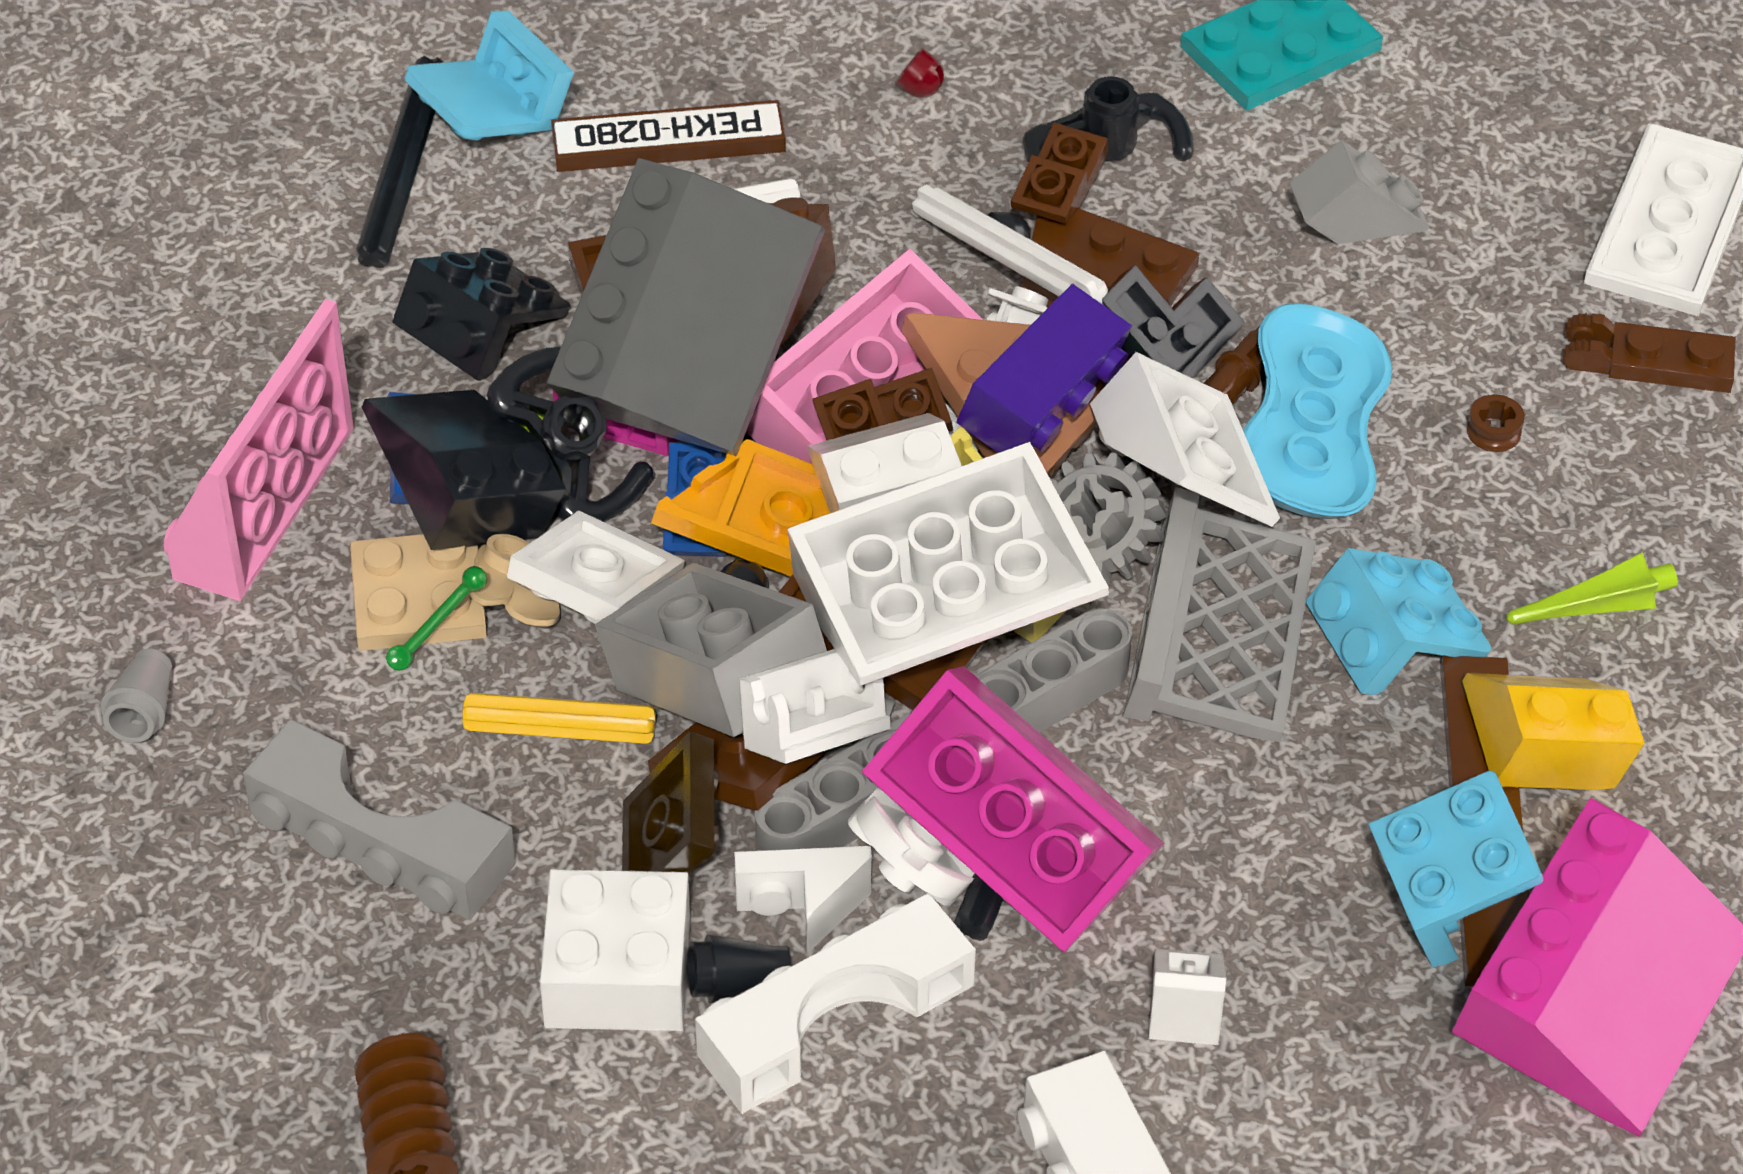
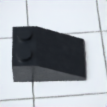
[361,389,566,550]

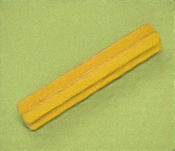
[462,693,656,744]

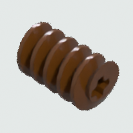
[354,1033,459,1174]

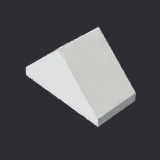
[1149,949,1226,1045]

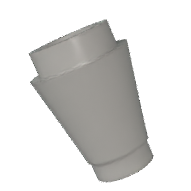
[101,649,172,743]

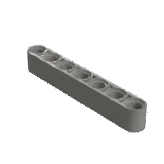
[755,609,1132,851]

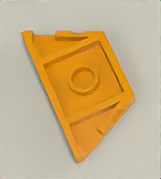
[651,439,830,577]

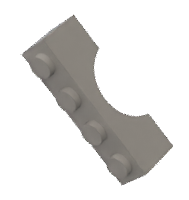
[243,719,516,921]

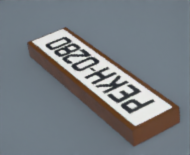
[551,100,786,172]

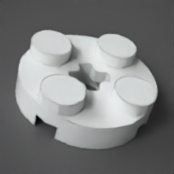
[848,787,975,907]

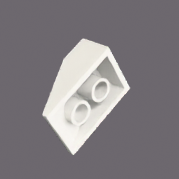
[1090,352,1280,527]

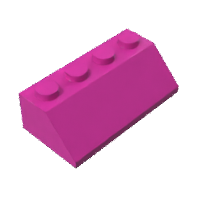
[861,666,1165,953]

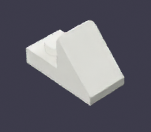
[734,846,871,952]

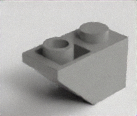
[1289,139,1429,244]

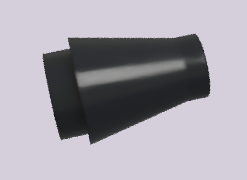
[687,934,791,1004]

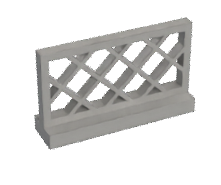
[1123,487,1316,742]

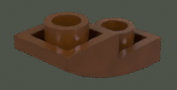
[1011,123,1108,224]
[812,367,954,441]

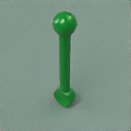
[386,566,487,671]

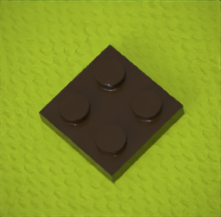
[622,731,719,875]

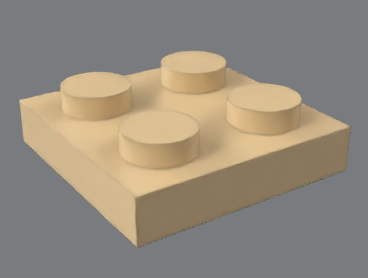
[350,534,487,651]

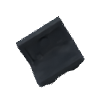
[392,248,571,380]

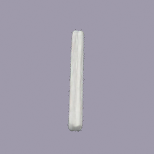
[912,185,1108,304]

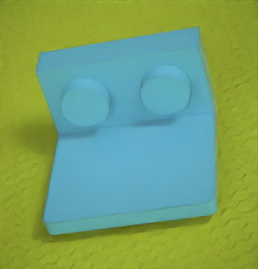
[1369,771,1544,967]

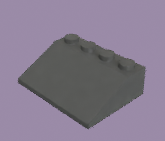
[547,158,826,456]

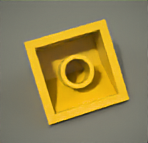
[1462,673,1645,790]

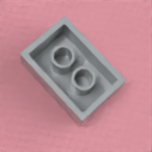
[595,563,827,737]

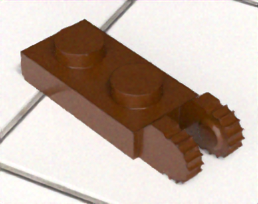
[1563,313,1736,393]

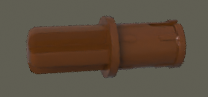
[1203,325,1264,406]

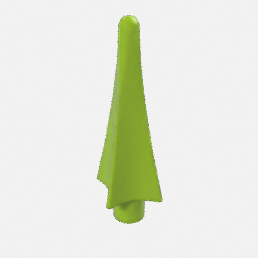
[1506,552,1678,624]

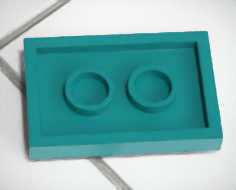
[1180,0,1383,111]

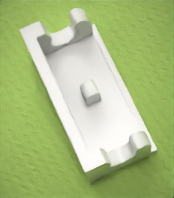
[739,649,891,764]

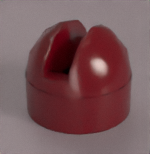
[895,47,944,98]

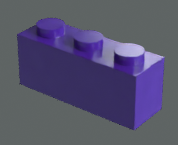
[956,283,1132,453]

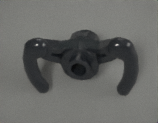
[1022,76,1194,162]
[487,347,654,522]

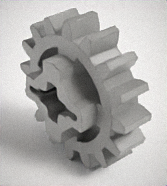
[1050,452,1167,587]

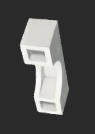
[695,893,975,1114]

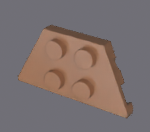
[901,313,1096,476]

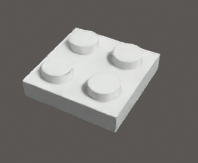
[507,511,685,624]

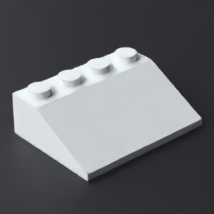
[787,442,1109,686]

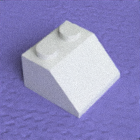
[808,413,962,513]

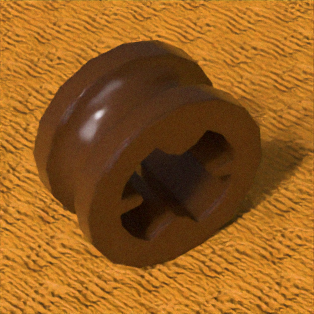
[1467,394,1525,452]

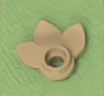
[469,534,560,627]

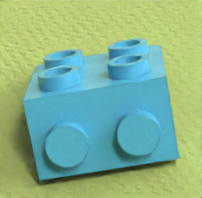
[404,10,574,140]
[1306,548,1492,695]

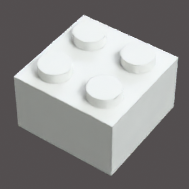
[540,870,690,1031]

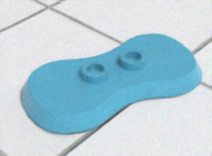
[1243,303,1392,519]

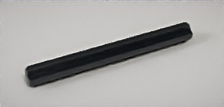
[356,56,444,268]

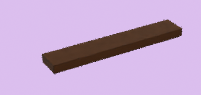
[1440,655,1529,987]

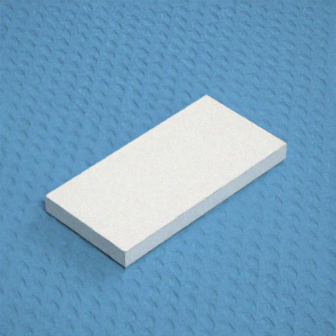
[1584,123,1743,316]

